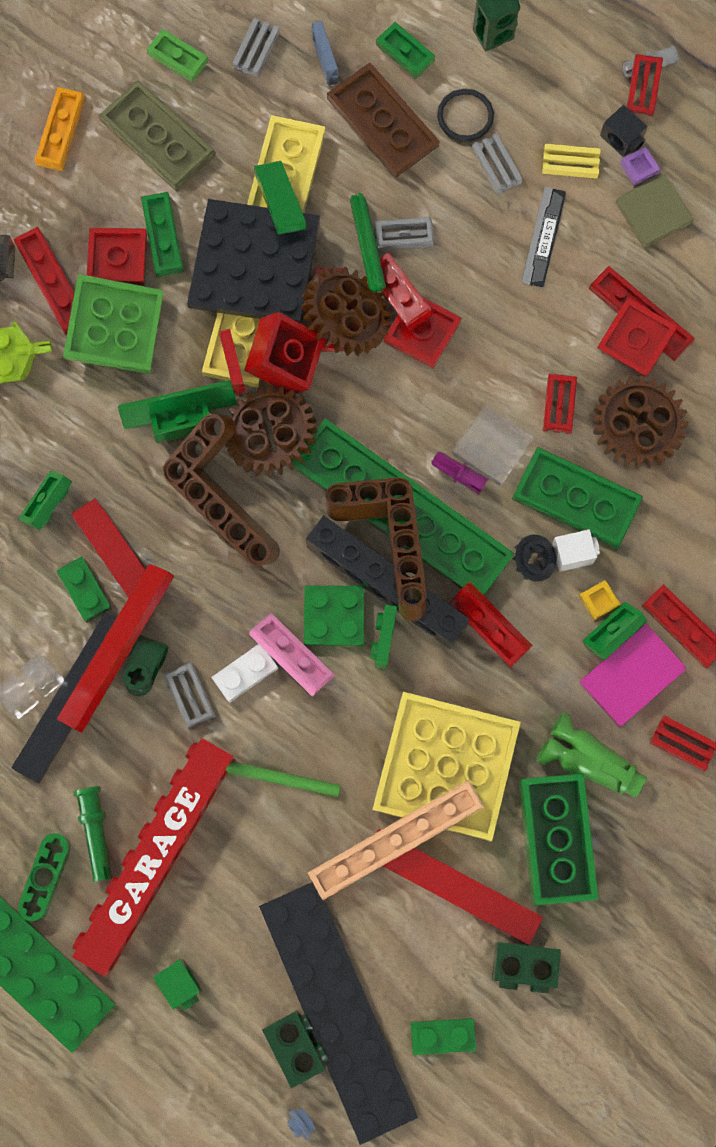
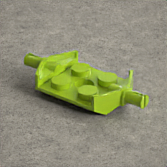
[0,321,53,384]

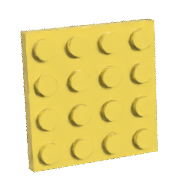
[372,692,521,842]

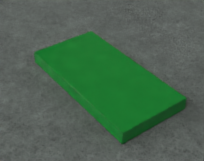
[512,447,643,550]

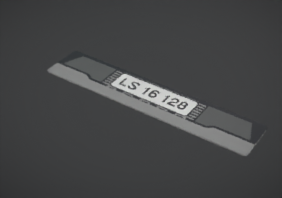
[522,187,566,287]

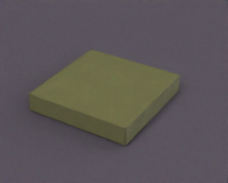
[615,174,694,248]

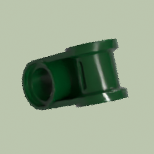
[122,635,169,696]

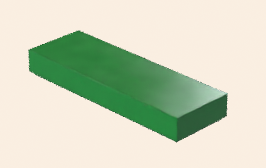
[254,161,306,235]
[141,192,184,278]

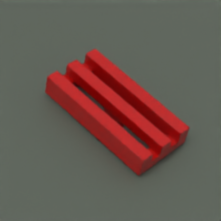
[626,54,663,116]
[219,329,246,395]
[542,374,577,434]
[649,715,716,772]

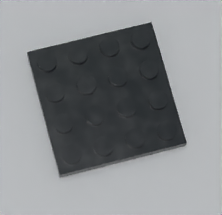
[187,199,320,324]

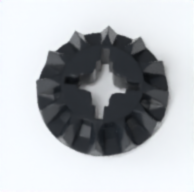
[512,534,557,582]

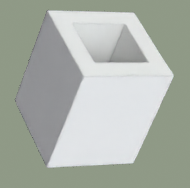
[552,529,600,572]

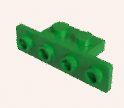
[118,380,237,443]

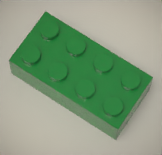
[518,773,599,906]

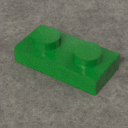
[376,22,435,79]
[18,471,72,530]
[56,556,112,623]
[582,602,647,660]
[370,605,397,670]
[410,1018,476,1055]

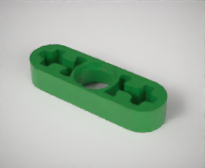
[18,833,71,922]

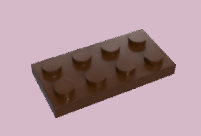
[327,62,440,178]

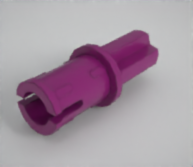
[432,452,488,495]

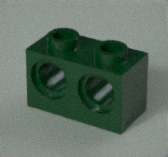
[473,0,520,52]
[492,942,561,994]
[262,1010,329,1089]

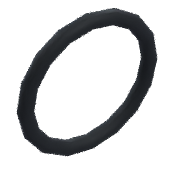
[437,88,494,141]

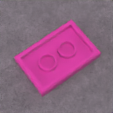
[579,624,687,728]

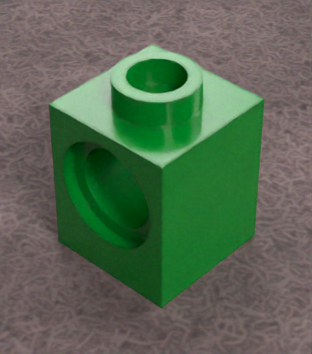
[153,959,203,1011]

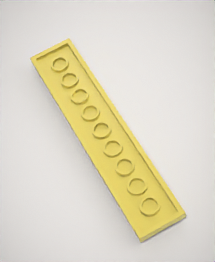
[202,115,326,388]

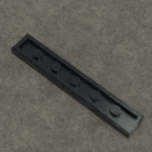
[11,611,116,784]

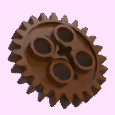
[301,266,391,356]
[592,375,688,469]
[225,385,318,477]

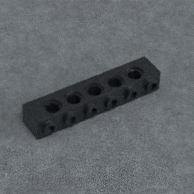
[306,515,470,649]

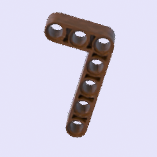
[163,414,280,566]
[325,477,427,621]

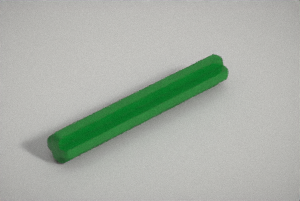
[350,193,386,293]

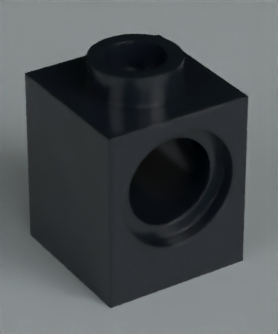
[600,104,648,157]

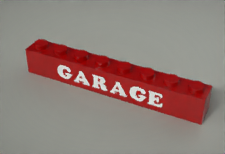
[72,738,235,976]

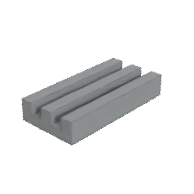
[232,18,280,77]
[472,133,522,194]
[375,217,434,251]
[164,662,216,730]

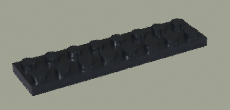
[259,882,418,1145]

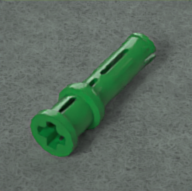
[73,786,113,882]

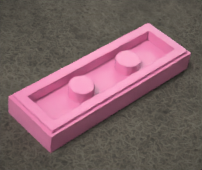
[249,613,335,697]

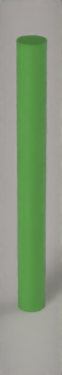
[226,762,341,797]

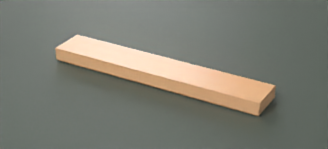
[308,780,484,900]

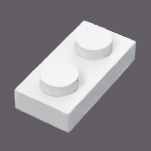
[211,644,278,703]

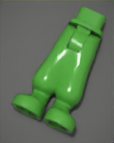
[536,712,647,798]

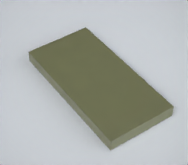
[98,80,216,191]

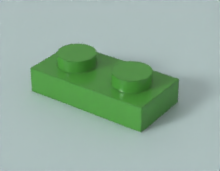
[147,29,208,83]

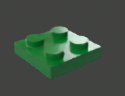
[304,585,364,646]

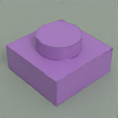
[620,147,660,186]

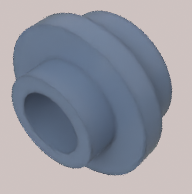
[287,1107,315,1140]

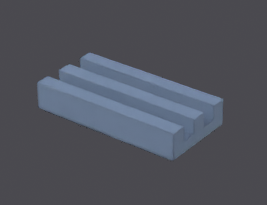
[312,21,338,85]

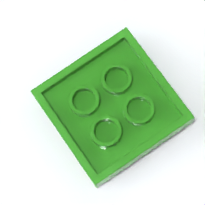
[63,274,164,374]

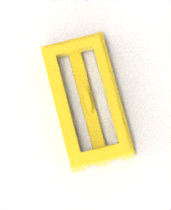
[542,144,601,179]

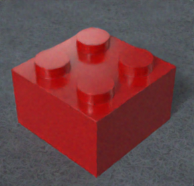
[244,312,325,393]

